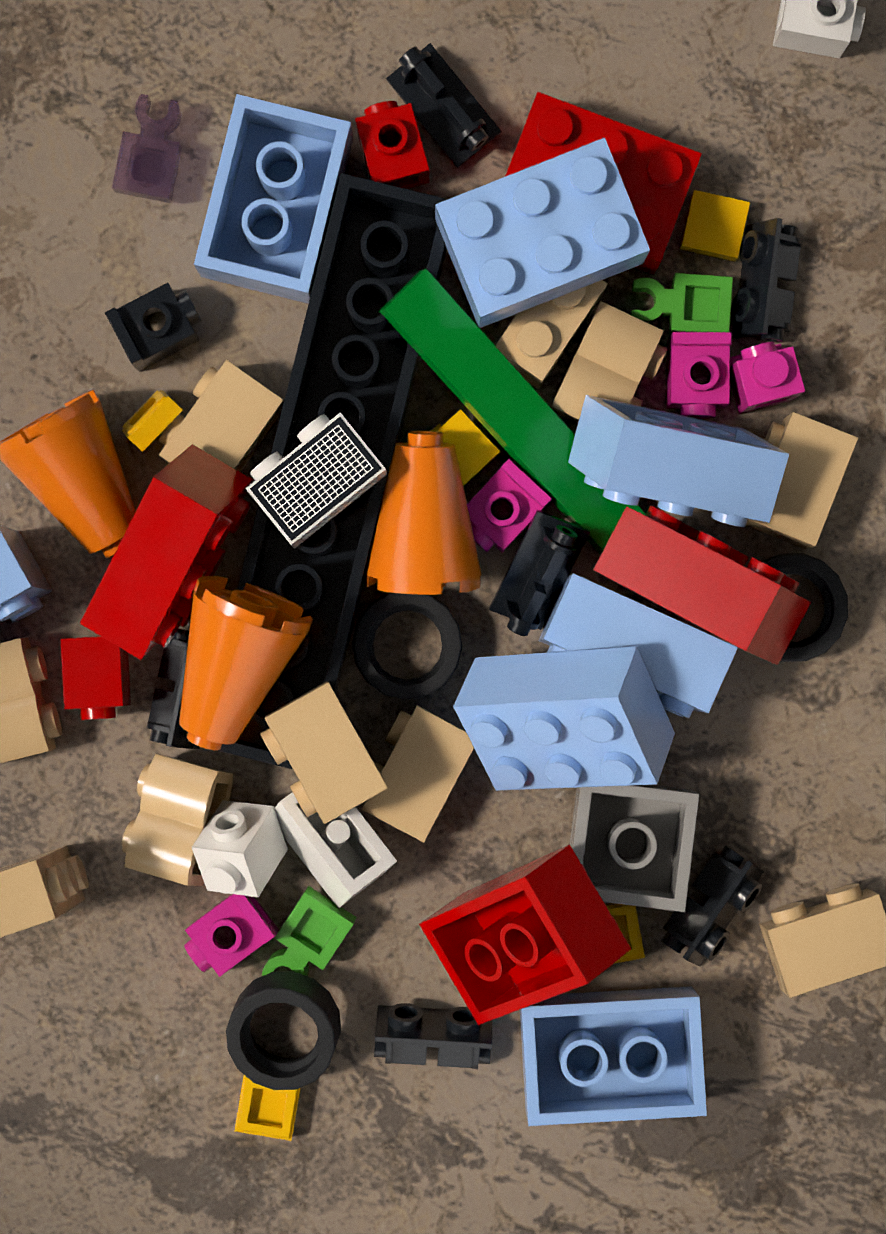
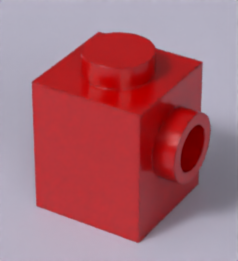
[355,101,430,189]
[60,636,131,720]

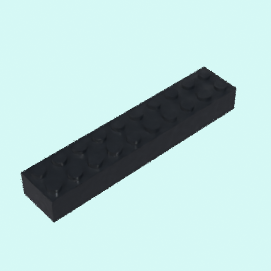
[217,173,448,769]

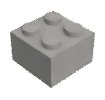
[570,785,699,912]

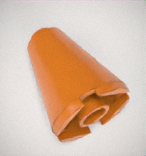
[0,389,136,558]
[364,431,481,595]
[179,576,313,750]

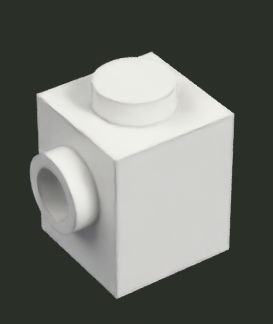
[773,0,866,58]
[192,800,288,897]

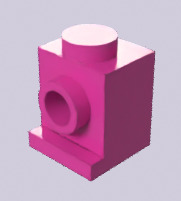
[667,332,731,419]
[730,341,805,415]
[467,459,552,553]
[184,894,279,977]

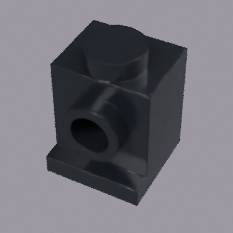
[105,282,202,372]

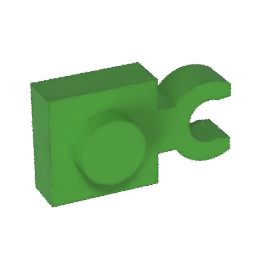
[630,273,733,334]
[262,886,357,976]

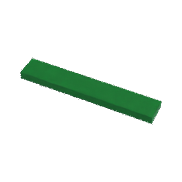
[380,269,646,555]

